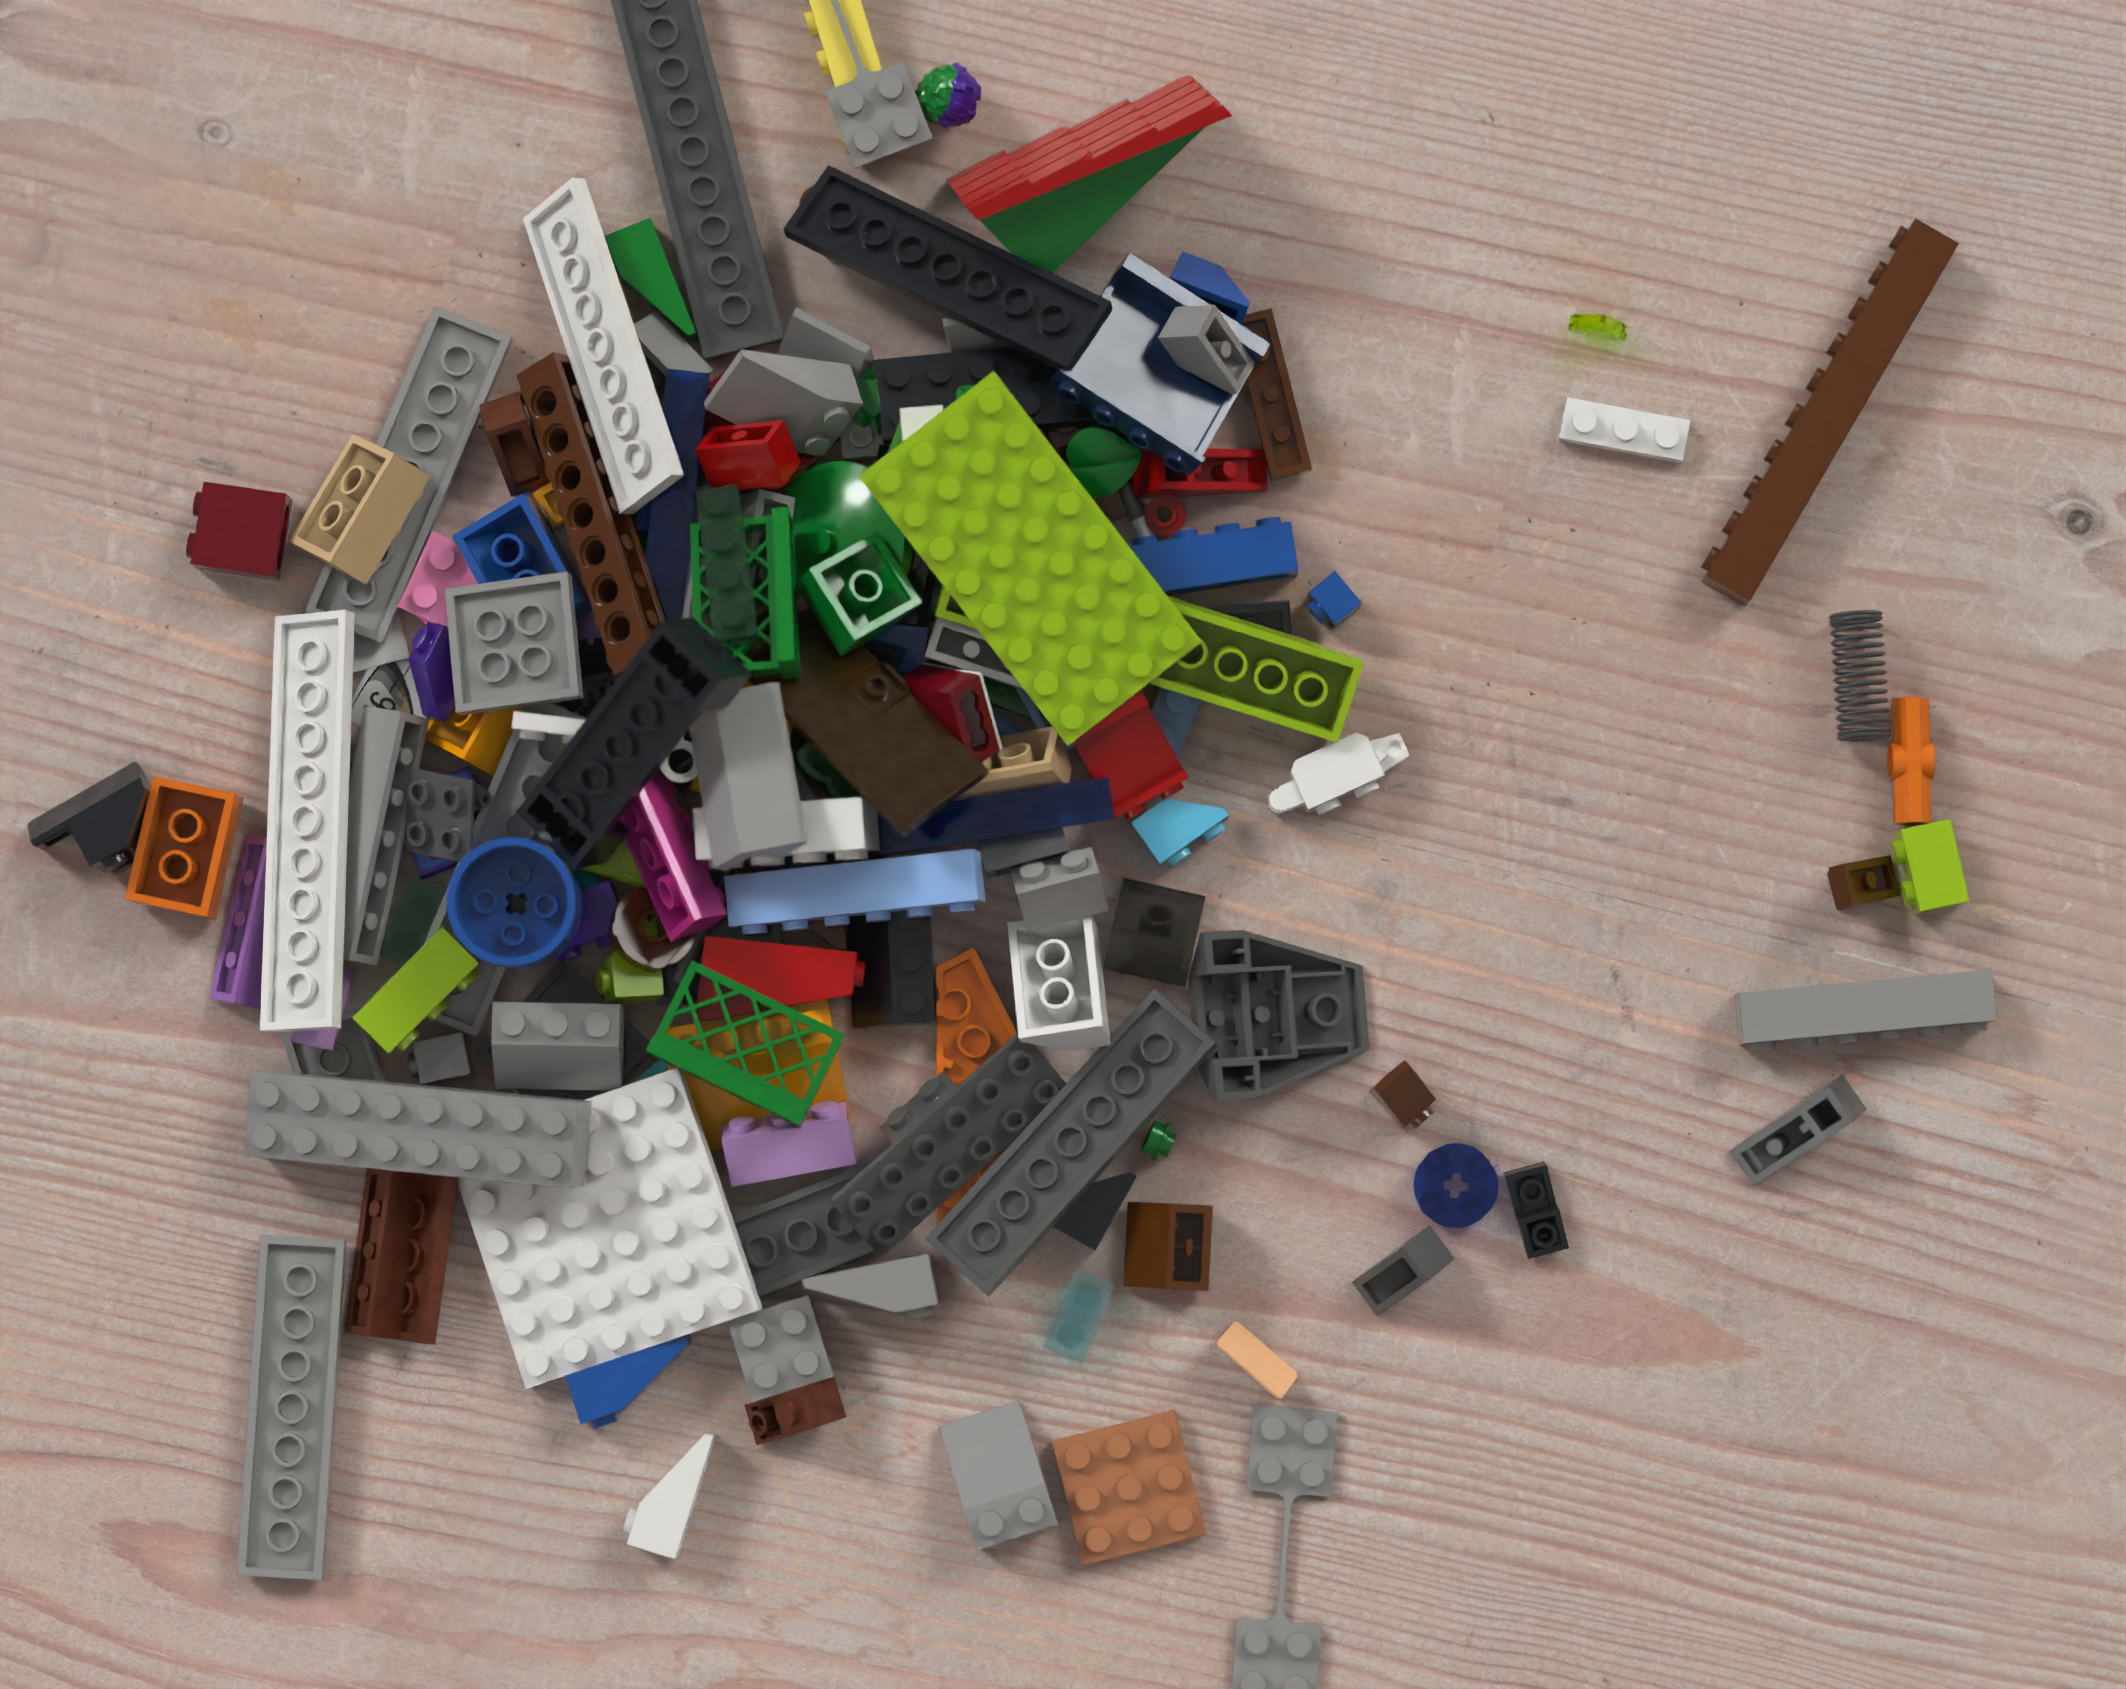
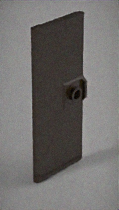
[723,589,989,837]

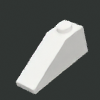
[623,1432,716,1559]

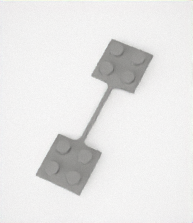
[825,0,933,169]
[1231,1405,1338,1689]

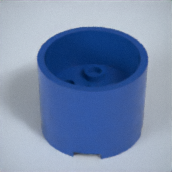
[447,837,584,969]

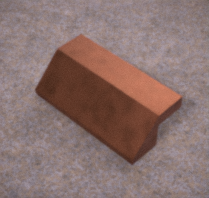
[344,1168,458,1345]

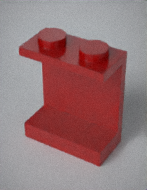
[1073,690,1189,820]

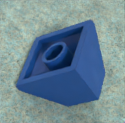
[1170,251,1250,325]

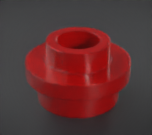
[1144,495,1187,536]

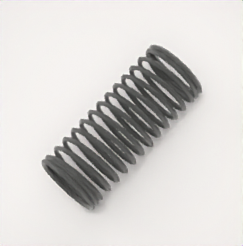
[1828,610,1891,741]

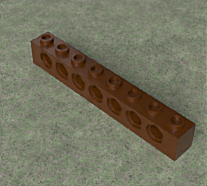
[516,352,665,676]

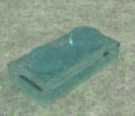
[1044,1268,1115,1363]

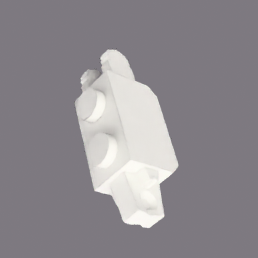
[1267,733,1409,816]

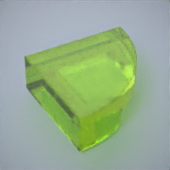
[1568,314,1628,341]

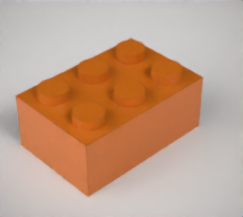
[125,776,244,920]

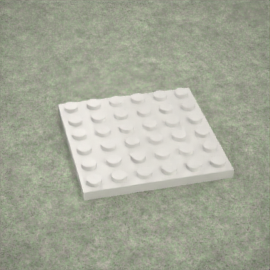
[458,1067,763,1389]

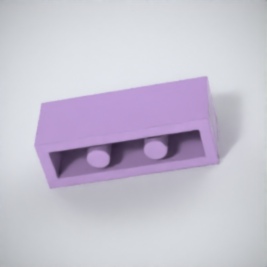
[721,1101,856,1187]

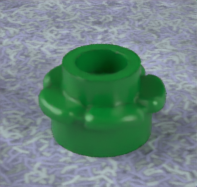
[1141,1120,1176,1161]

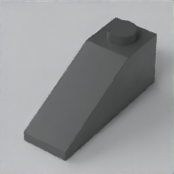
[1730,1074,1867,1186]

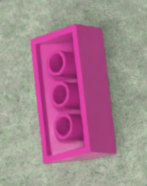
[619,768,727,942]

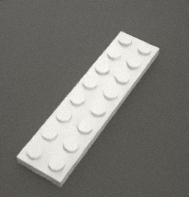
[523,177,684,514]

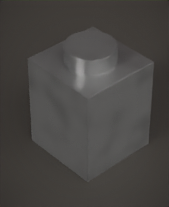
[408,1032,475,1085]

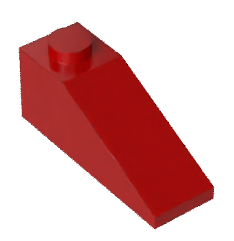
[1133,448,1268,498]

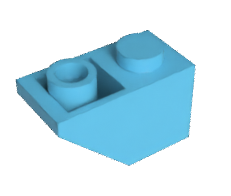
[1131,798,1229,867]

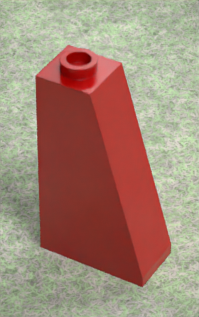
[696,936,865,1021]

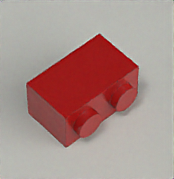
[695,420,801,493]

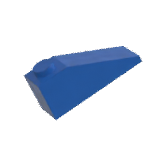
[565,1335,692,1429]

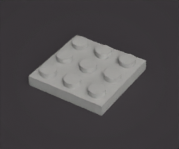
[445,571,583,716]

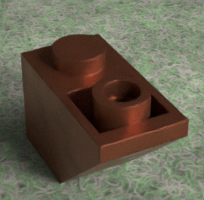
[744,1377,846,1445]

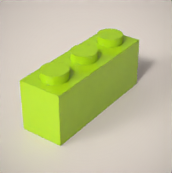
[352,925,480,1054]

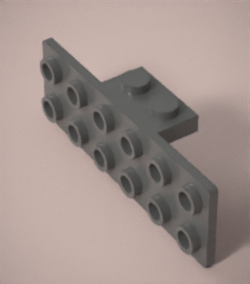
[830,1033,1067,1256]

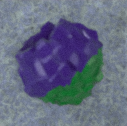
[914,62,981,128]

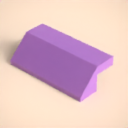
[210,835,267,1009]

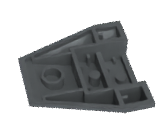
[1188,930,1369,1102]

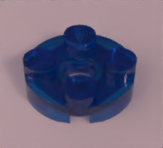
[1413,1143,1498,1228]

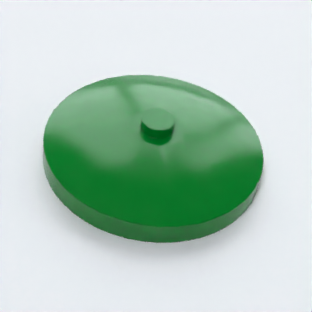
[782,461,913,584]

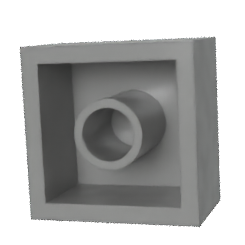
[727,1295,836,1402]

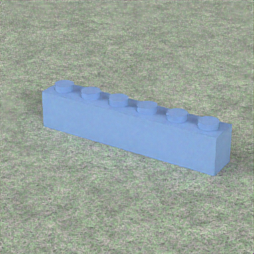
[724,849,986,936]

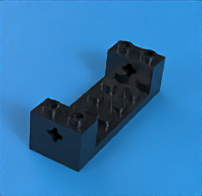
[516,617,752,870]

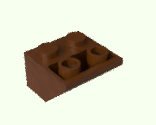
[1123,1202,1213,1291]

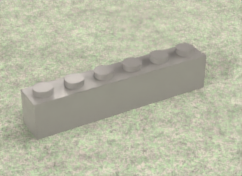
[343,706,430,966]
[1734,970,1997,1052]

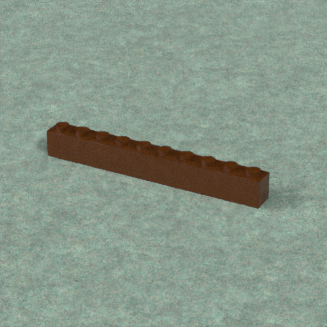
[1701,218,1959,607]

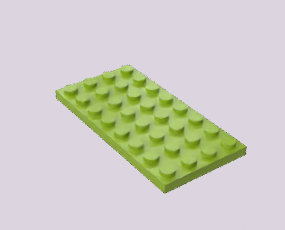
[859,371,1202,746]

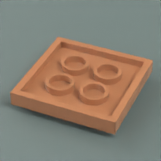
[1052,1410,1206,1565]

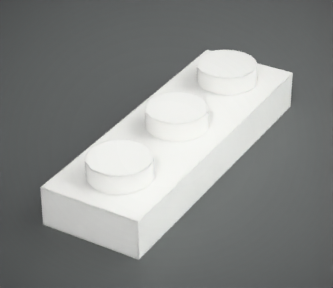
[1558,397,1690,463]

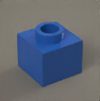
[1307,571,1362,629]

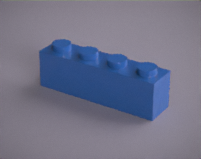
[1129,517,1298,596]

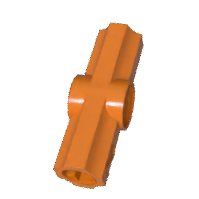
[1887,696,1935,826]

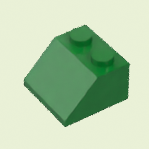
[796,531,923,657]

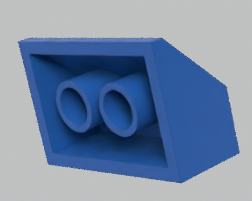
[452,493,592,619]

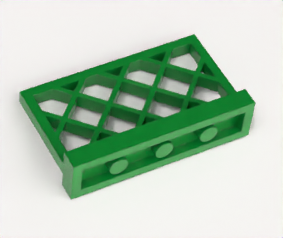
[690,507,801,679]
[646,961,845,1128]

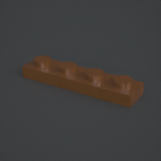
[1242,308,1312,481]

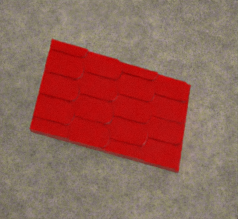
[946,76,1232,273]

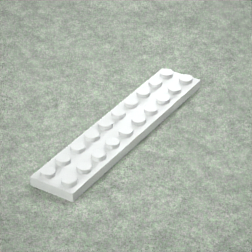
[260,610,355,1033]

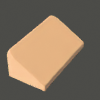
[1215,1321,1297,1399]

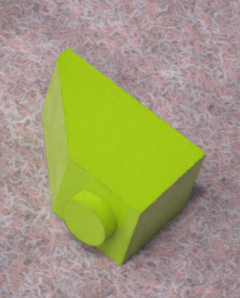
[596,918,664,1005]

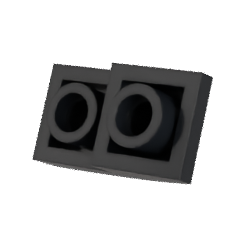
[1503,1161,1569,1259]

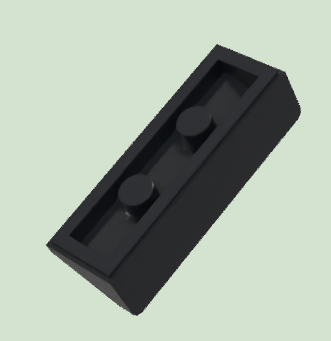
[28,762,151,850]

